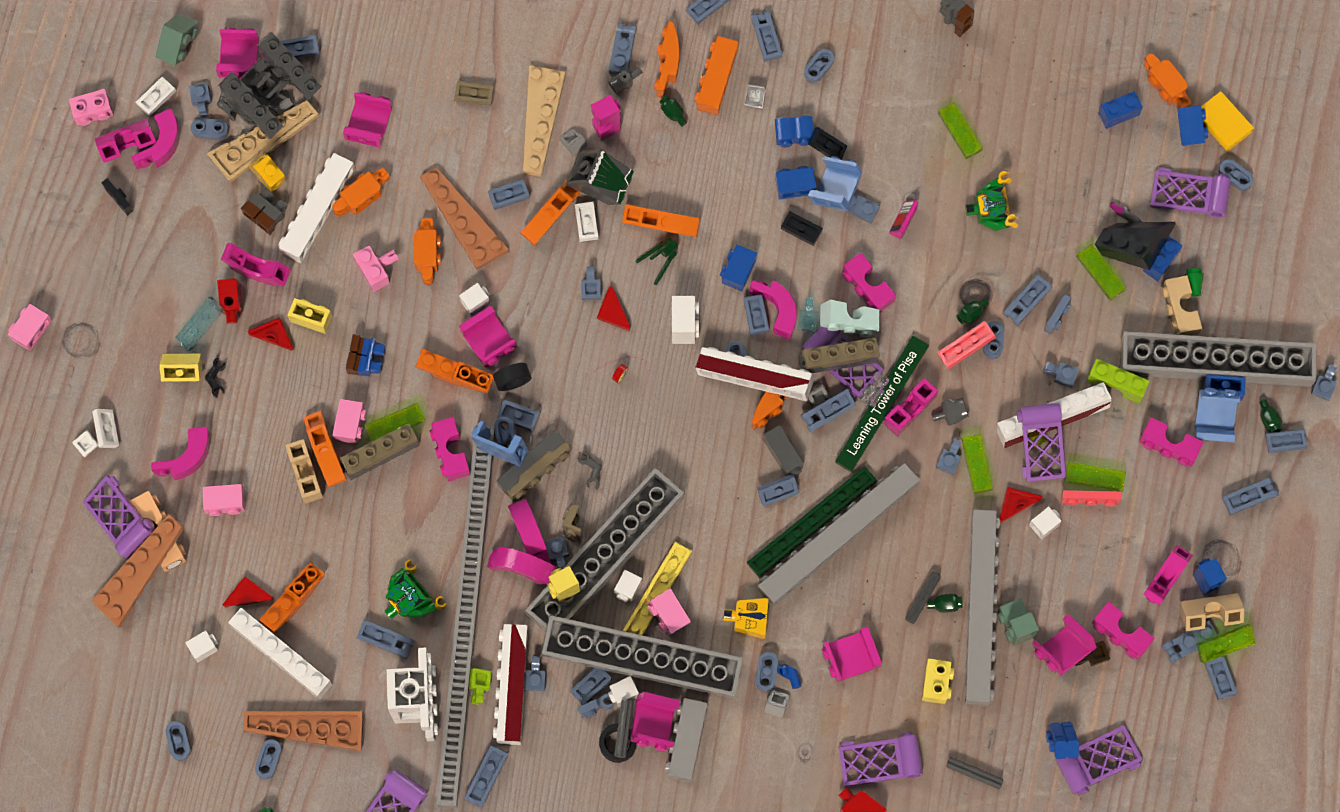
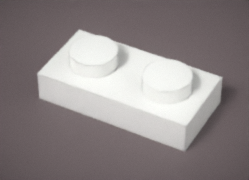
[136,77,176,116]
[575,202,598,242]
[92,409,119,448]

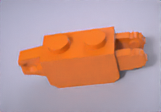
[1143,53,1191,108]
[332,168,390,217]
[413,218,441,286]

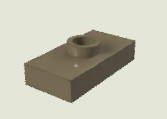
[454,81,494,106]

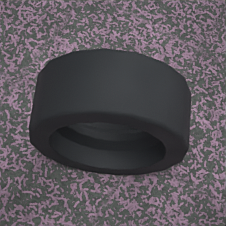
[493,363,532,391]
[599,723,636,763]

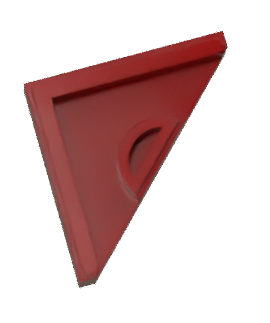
[597,286,631,331]
[247,317,294,351]
[1000,487,1042,523]
[222,576,274,608]

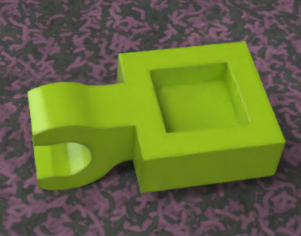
[468,668,491,705]

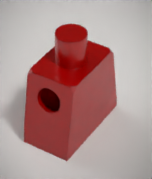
[217,278,242,324]
[838,788,887,812]

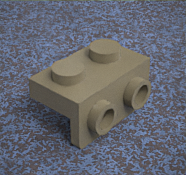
[562,504,583,542]

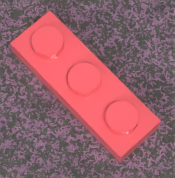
[937,321,996,369]
[1061,490,1122,507]

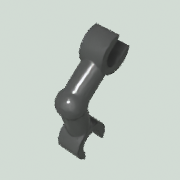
[217,88,235,121]
[577,451,602,490]

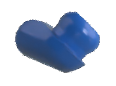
[777,664,802,689]

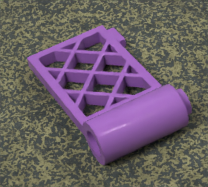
[1150,168,1231,218]
[802,327,884,398]
[1017,402,1066,482]
[83,476,155,559]
[1055,725,1143,796]
[839,732,923,787]
[366,769,428,812]

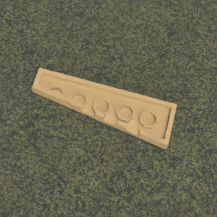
[523,65,566,177]
[207,101,319,183]

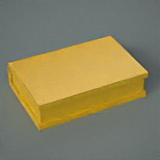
[1201,91,1254,152]

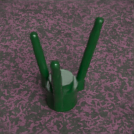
[636,237,678,285]

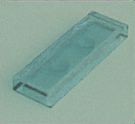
[175,297,224,351]

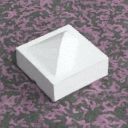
[72,430,98,457]

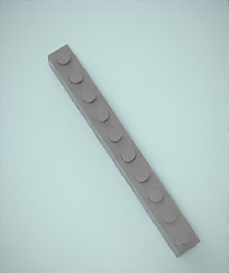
[758,463,920,607]
[965,509,1000,706]

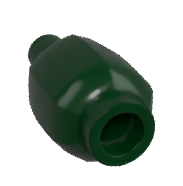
[660,95,687,127]
[956,299,989,324]
[1259,399,1283,433]
[927,594,963,613]

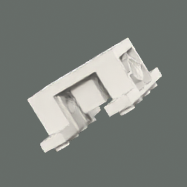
[387,647,438,741]

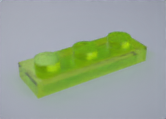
[938,102,983,159]
[1076,244,1126,301]
[365,403,425,442]
[961,434,993,494]
[1065,462,1126,492]
[1196,624,1256,664]

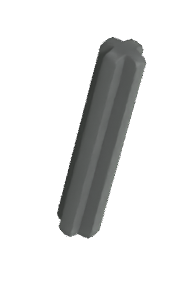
[905,571,941,624]
[614,699,633,758]
[946,757,1003,789]

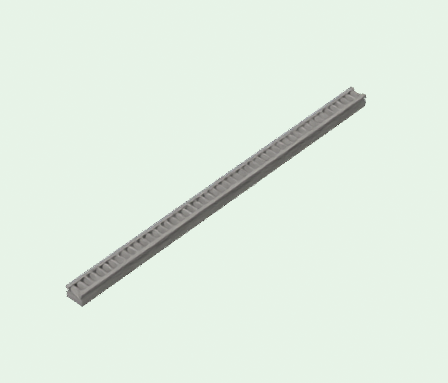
[436,423,495,808]

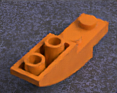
[654,21,679,98]
[520,179,581,246]
[622,204,701,237]
[415,348,493,393]
[751,392,788,430]
[303,410,347,487]
[259,562,325,634]

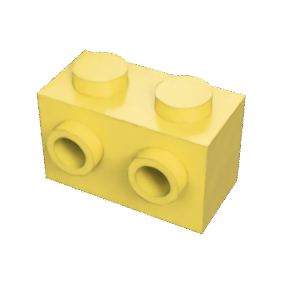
[288,298,332,334]
[159,353,202,382]
[547,566,580,603]
[922,659,954,704]

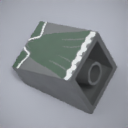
[566,149,634,205]

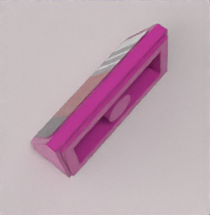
[889,200,918,239]

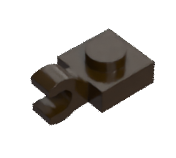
[1075,641,1111,666]

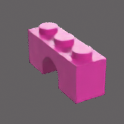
[591,95,622,141]
[94,119,156,163]
[842,253,896,313]
[883,378,938,437]
[429,417,470,482]
[1139,418,1204,467]
[1092,601,1155,660]

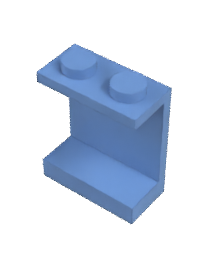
[808,156,863,211]
[1194,388,1240,442]
[472,421,529,467]

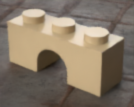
[1161,275,1202,336]
[285,439,323,504]
[1180,593,1244,631]

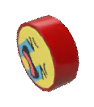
[612,364,629,383]

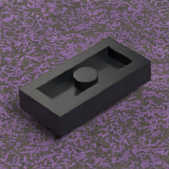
[808,127,847,160]
[101,178,133,216]
[781,211,823,246]

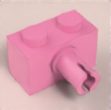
[353,246,399,293]

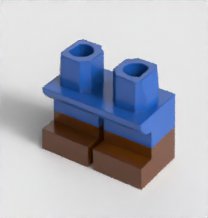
[346,334,386,377]

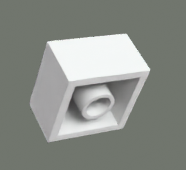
[672,296,699,344]

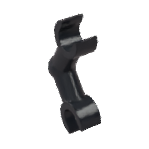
[205,358,226,398]

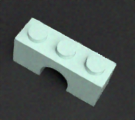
[820,300,879,337]

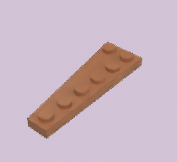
[420,167,509,270]
[92,514,184,627]
[243,711,363,751]

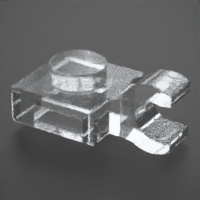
[859,371,889,407]

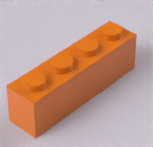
[694,36,739,115]

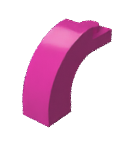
[131,109,180,169]
[221,243,291,286]
[749,280,797,340]
[151,427,210,480]
[508,499,551,563]
[1143,545,1193,606]
[487,547,556,584]

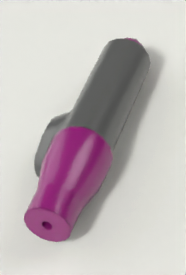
[1109,202,1142,222]

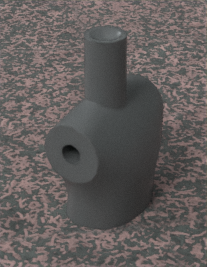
[609,67,643,94]
[932,398,969,426]

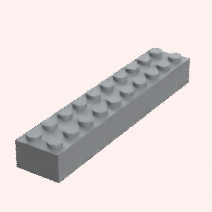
[1120,331,1316,387]
[525,468,684,632]
[540,615,743,698]

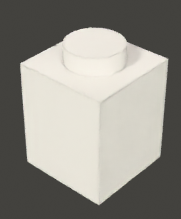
[459,283,490,316]
[1029,507,1061,540]
[614,570,642,603]
[185,630,218,663]
[608,676,639,707]

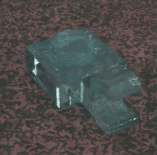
[798,298,818,332]

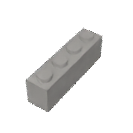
[665,698,708,783]

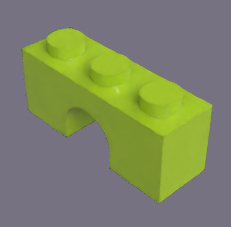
[1086,358,1150,404]

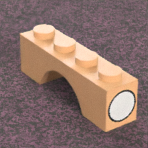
[130,491,186,572]

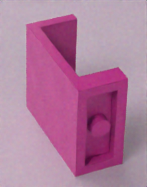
[216,27,259,78]
[343,92,392,148]
[459,305,517,367]
[1032,614,1097,676]
[821,627,882,682]
[630,692,680,752]

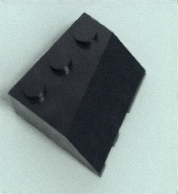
[1095,222,1176,271]

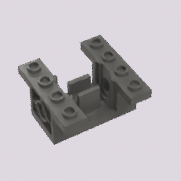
[218,32,322,139]

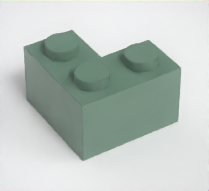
[155,13,199,66]
[997,598,1039,646]

